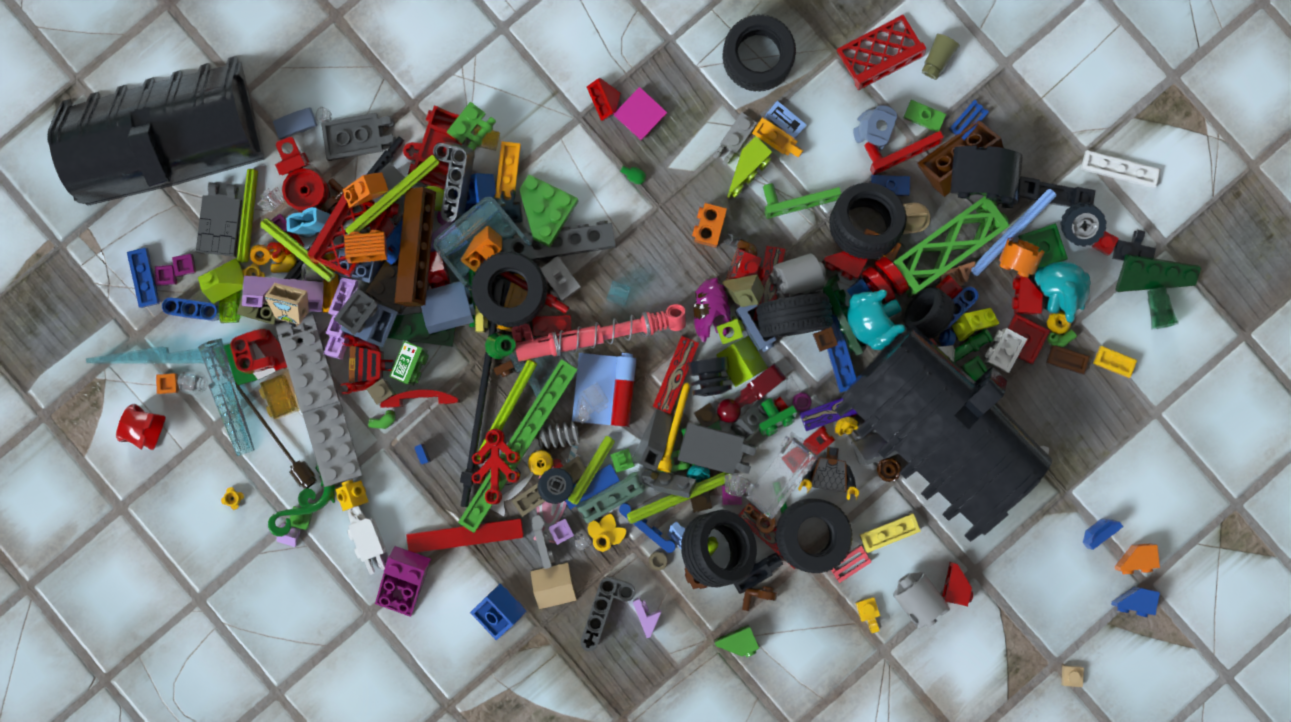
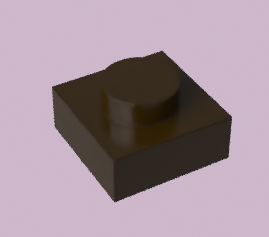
[693,403,720,427]
[690,491,712,513]

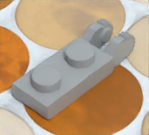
[713,112,757,165]
[532,514,555,569]

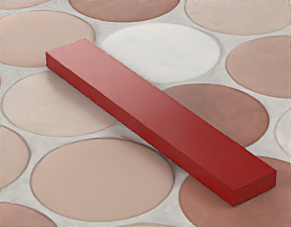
[406,518,524,553]

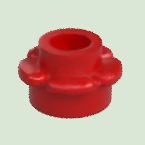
[773,396,789,413]

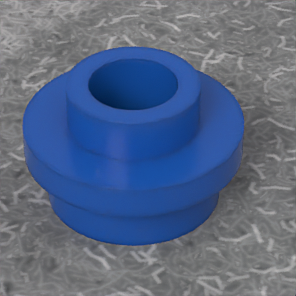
[939,329,956,346]

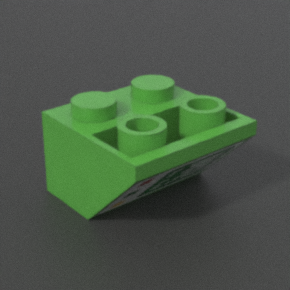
[389,341,429,386]

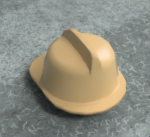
[903,203,930,234]

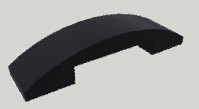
[1019,176,1096,207]

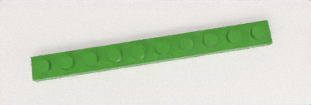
[458,359,578,533]

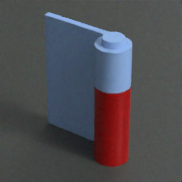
[572,353,637,427]

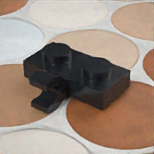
[1112,230,1156,261]

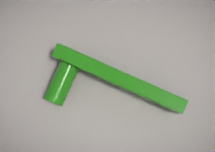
[763,183,841,219]

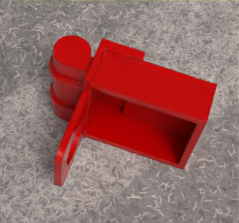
[275,137,310,176]

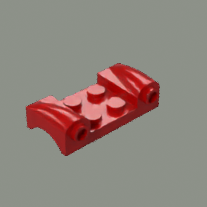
[408,105,462,190]

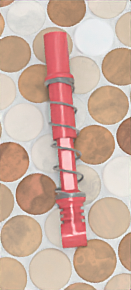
[512,304,686,362]

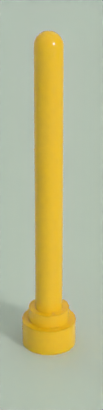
[657,383,690,473]

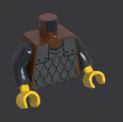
[798,447,859,500]

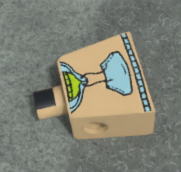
[265,283,309,327]

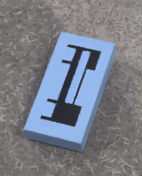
[765,101,806,139]

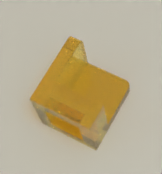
[474,126,500,151]

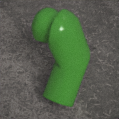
[1048,330,1077,347]
[369,410,396,429]

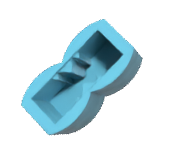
[286,207,331,238]

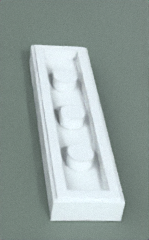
[1081,150,1161,188]

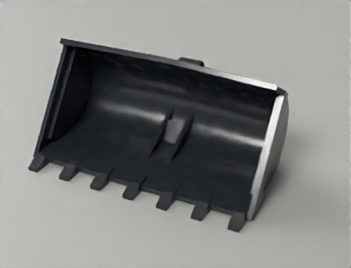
[47,56,264,206]
[835,326,1052,542]

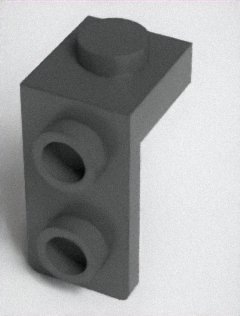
[730,397,769,440]

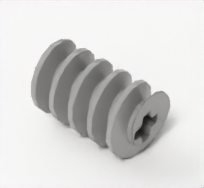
[539,421,580,450]

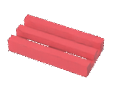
[831,545,872,583]

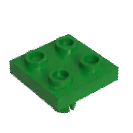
[759,398,797,437]

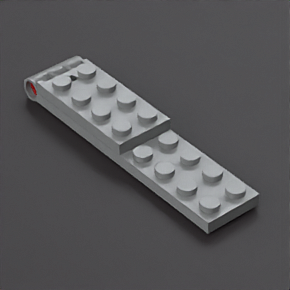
[275,313,363,487]

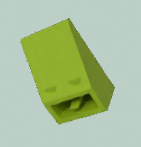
[727,136,772,199]

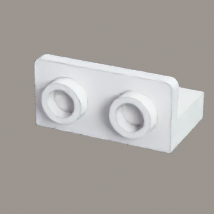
[985,328,1027,373]

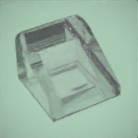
[786,376,800,400]

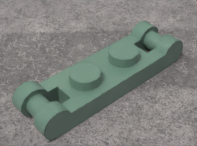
[576,472,646,523]

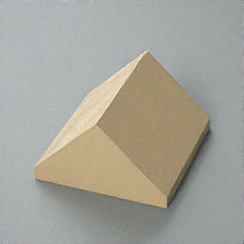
[531,563,577,609]

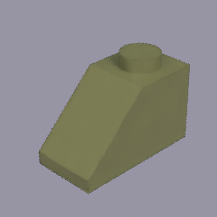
[722,275,765,307]

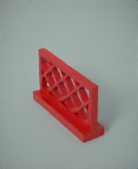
[837,15,927,91]
[307,193,388,278]

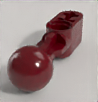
[717,363,786,423]

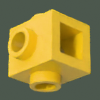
[335,479,369,511]

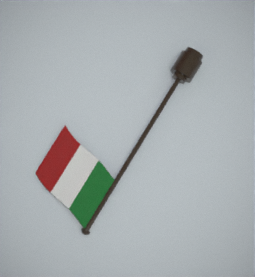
[206,330,317,489]

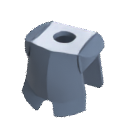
[853,105,897,152]

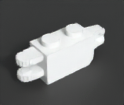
[347,506,387,575]

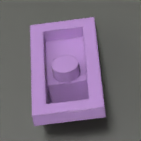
[633,597,661,638]

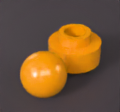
[250,244,286,265]

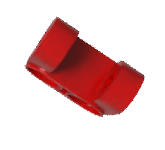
[231,329,276,374]

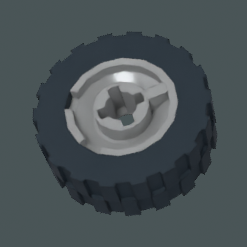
[1060,202,1107,247]

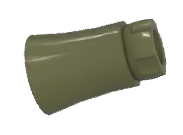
[922,34,960,80]

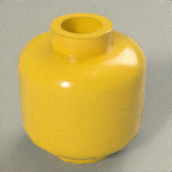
[528,449,553,476]

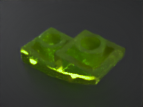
[219,290,241,323]

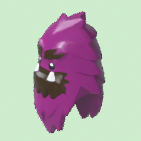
[693,277,731,342]

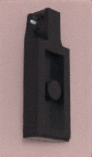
[734,553,783,594]

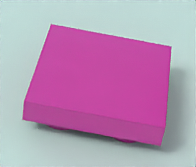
[613,87,667,141]

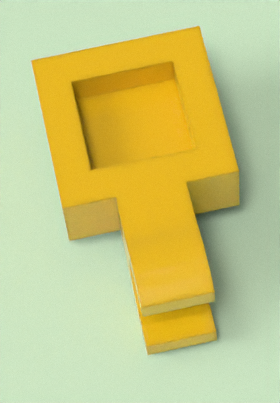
[855,597,880,633]

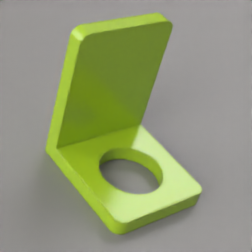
[717,316,744,344]

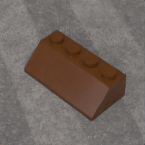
[917,121,1004,197]

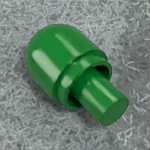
[620,165,646,185]

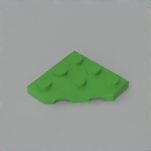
[519,175,579,247]

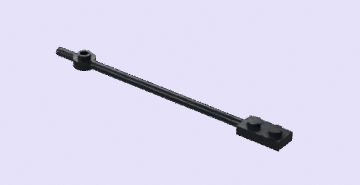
[460,278,506,507]

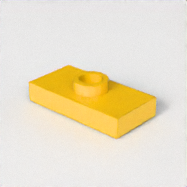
[1093,346,1137,378]

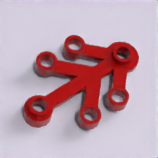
[472,428,520,505]

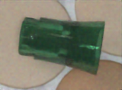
[1147,287,1179,330]

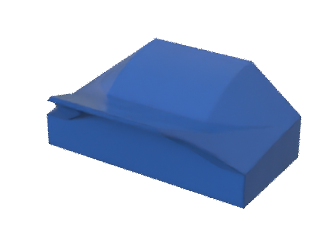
[1083,519,1124,550]

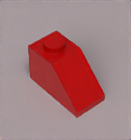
[942,562,973,607]

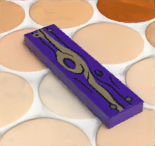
[799,398,857,431]

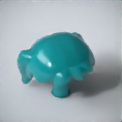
[1035,262,1091,323]
[847,289,906,350]

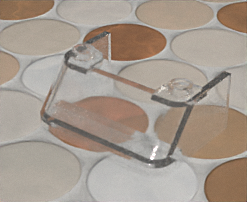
[745,432,818,520]

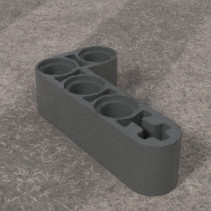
[433,142,475,222]
[581,576,635,651]

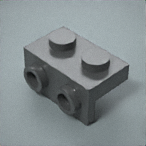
[334,288,378,335]

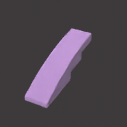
[323,277,358,360]

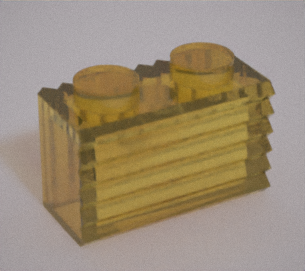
[259,375,299,419]

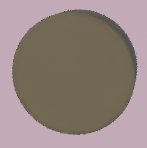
[649,551,668,571]

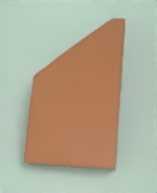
[939,261,975,286]

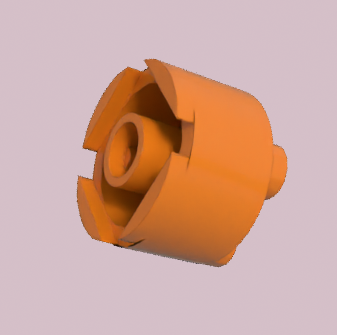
[999,238,1045,278]

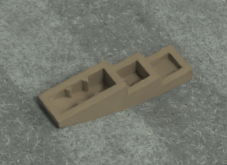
[512,456,586,517]

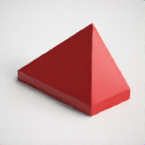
[587,78,621,121]

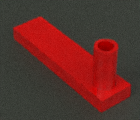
[864,131,944,175]

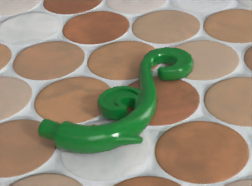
[268,465,335,537]

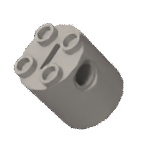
[769,253,826,299]
[893,572,950,629]

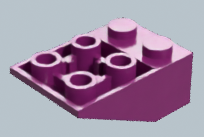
[375,546,431,617]

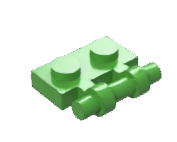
[447,102,496,151]

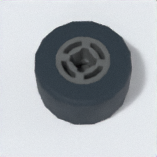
[537,468,574,504]

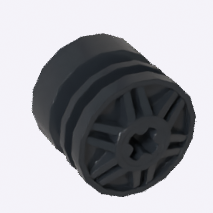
[688,357,732,397]

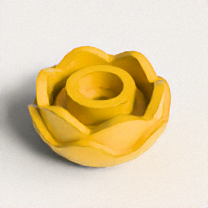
[1047,311,1071,334]
[835,417,858,436]

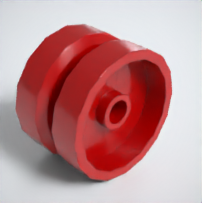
[282,168,330,213]
[861,256,909,304]

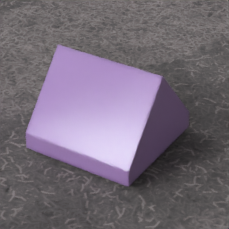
[277,523,301,547]

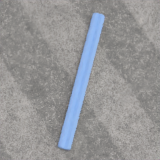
[971,189,1056,276]

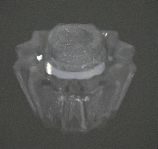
[257,187,284,212]
[725,473,751,497]

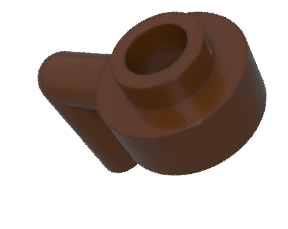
[321,178,344,214]
[745,505,776,534]
[742,586,777,611]

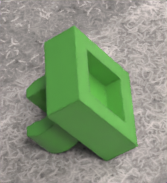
[610,448,635,473]
[290,506,313,530]

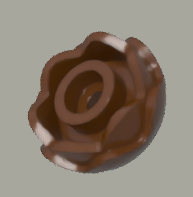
[877,458,901,482]

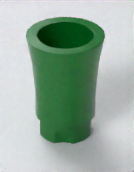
[485,332,516,359]

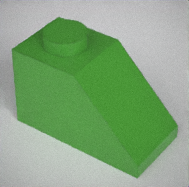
[714,625,759,657]

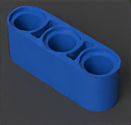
[944,287,979,331]
[162,297,222,321]

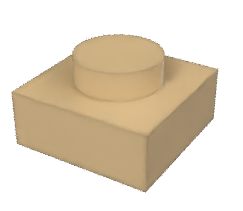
[1061,665,1084,687]

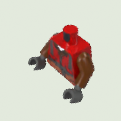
[714,234,761,291]

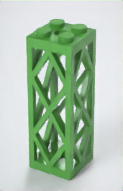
[892,196,1010,297]

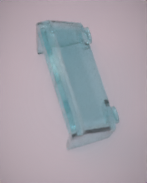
[433,197,532,292]

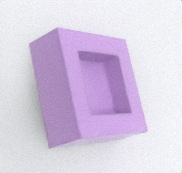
[548,519,574,545]

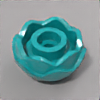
[686,465,710,483]

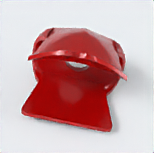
[116,404,166,450]

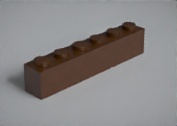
[394,187,436,307]

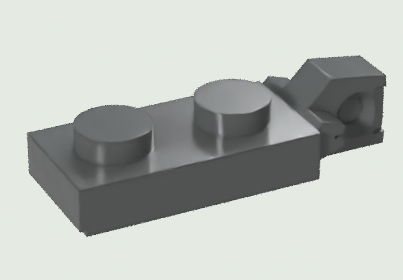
[641,470,697,498]

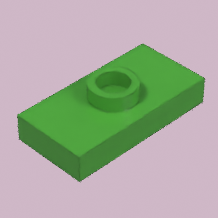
[903,100,946,132]

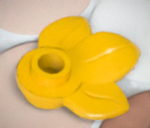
[588,514,626,552]

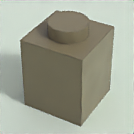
[366,378,397,406]

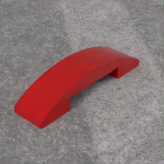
[380,390,460,408]

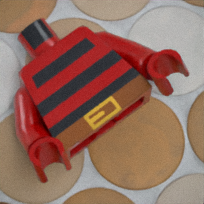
[340,334,394,394]

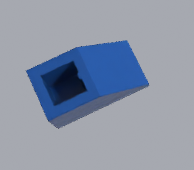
[1111,586,1160,617]

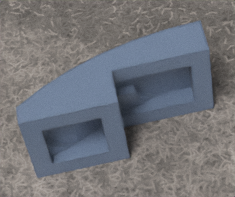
[273,107,317,139]

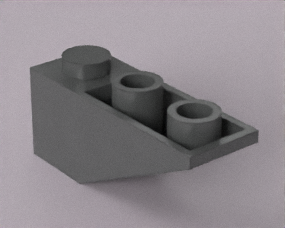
[632,408,673,471]

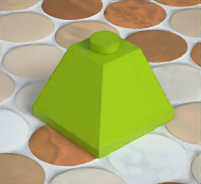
[197,258,244,304]

